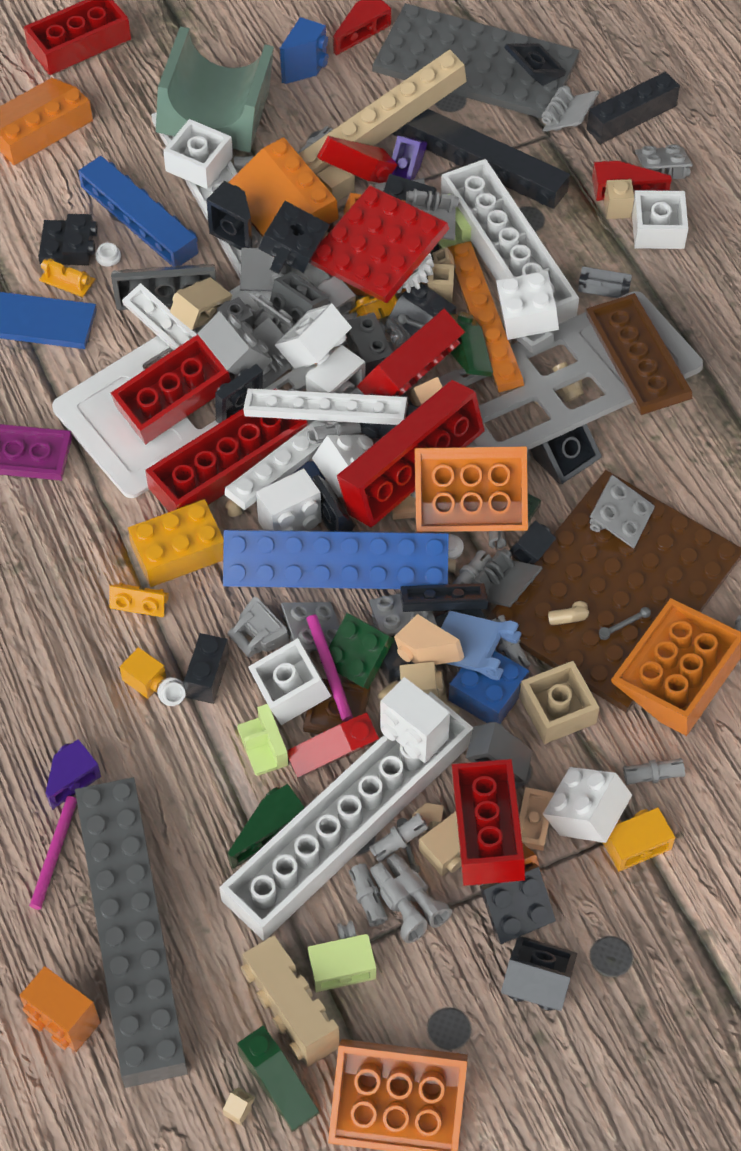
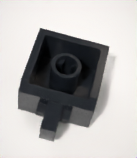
[259,201,330,274]

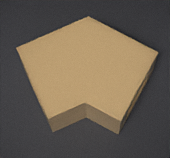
[433,247,455,269]
[412,803,444,834]
[223,1087,255,1126]

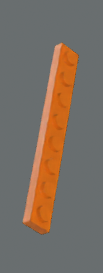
[447,241,524,393]

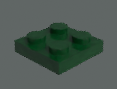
[321,613,395,689]

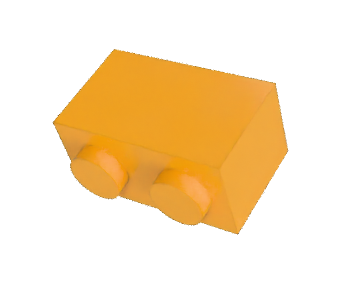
[602,807,675,872]

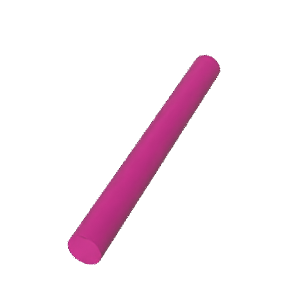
[306,614,353,721]
[29,796,77,910]

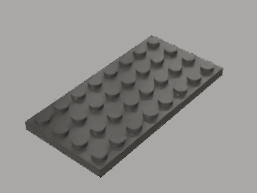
[372,3,580,118]

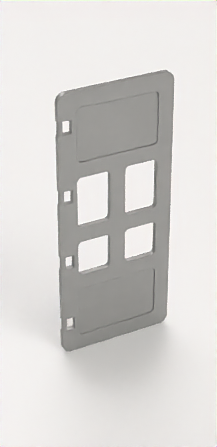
[372,291,703,498]

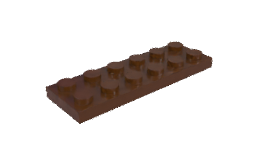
[586,293,693,415]

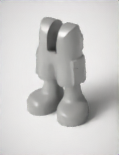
[370,853,452,943]

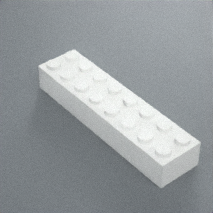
[441,159,579,324]

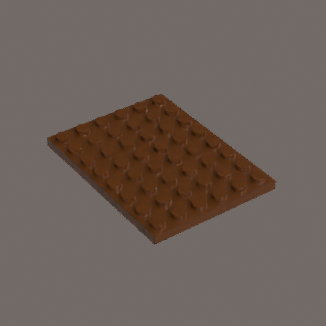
[486,470,741,713]

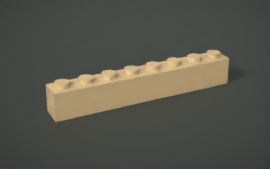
[299,50,467,174]

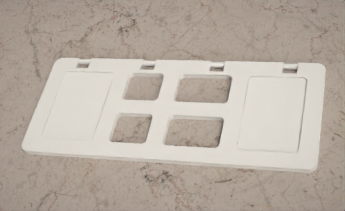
[52,264,358,498]

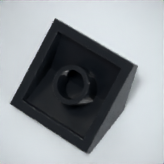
[504,43,566,86]
[313,475,355,531]

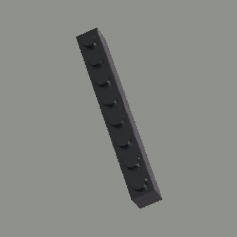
[392,109,570,209]

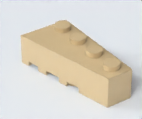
[241,935,340,1067]

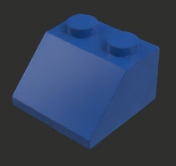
[280,17,329,84]

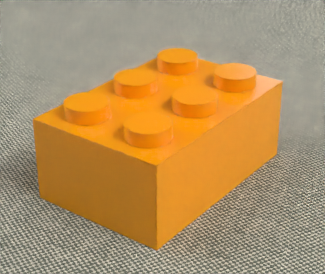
[127,499,224,588]

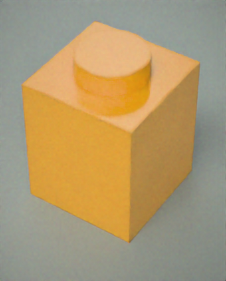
[119,647,166,699]

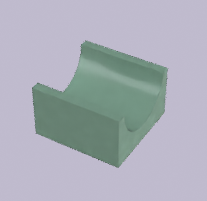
[156,26,274,152]

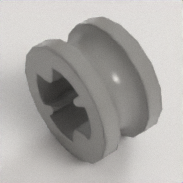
[337,920,357,939]

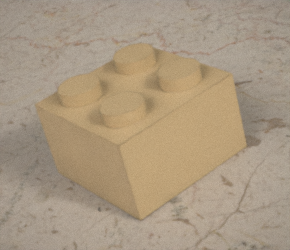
[519,661,599,744]

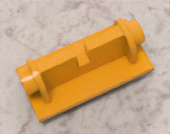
[39,258,96,297]
[349,293,398,320]
[110,582,169,618]

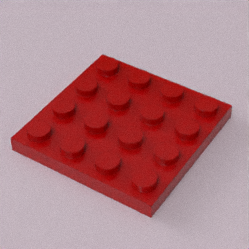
[310,186,450,303]

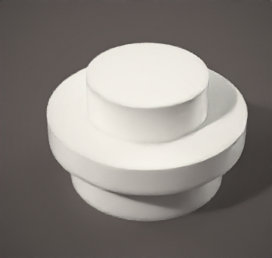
[96,243,121,267]
[448,534,464,559]
[157,677,186,706]

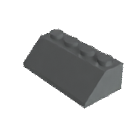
[111,264,217,310]

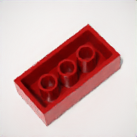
[24,0,131,76]
[357,308,465,397]
[111,334,231,445]
[452,759,525,886]

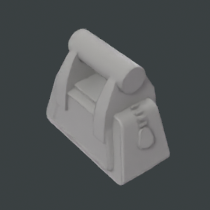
[228,597,290,658]

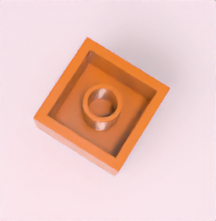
[19,966,100,1052]

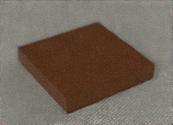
[303,678,371,734]

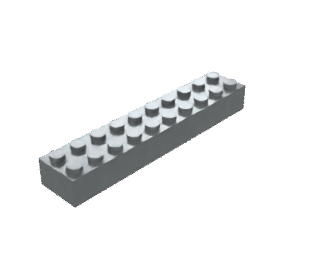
[75,777,188,1088]

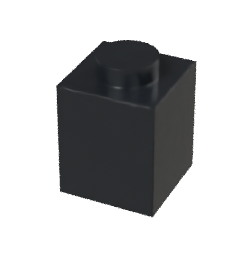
[509,520,556,565]

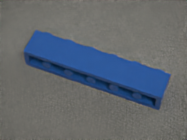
[78,156,198,267]

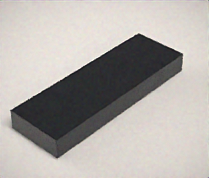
[400,583,488,612]

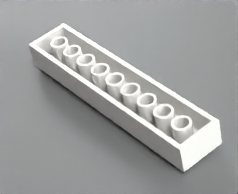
[219,692,473,941]

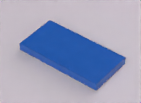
[0,292,97,349]

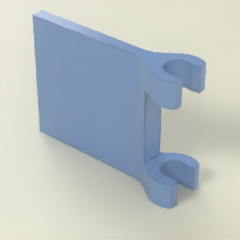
[441,611,521,680]

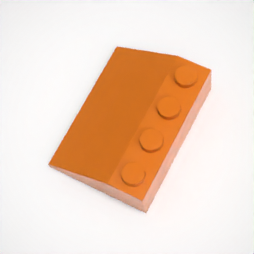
[0,78,93,165]
[228,137,339,237]
[415,446,528,532]
[611,598,741,736]
[328,1039,468,1151]

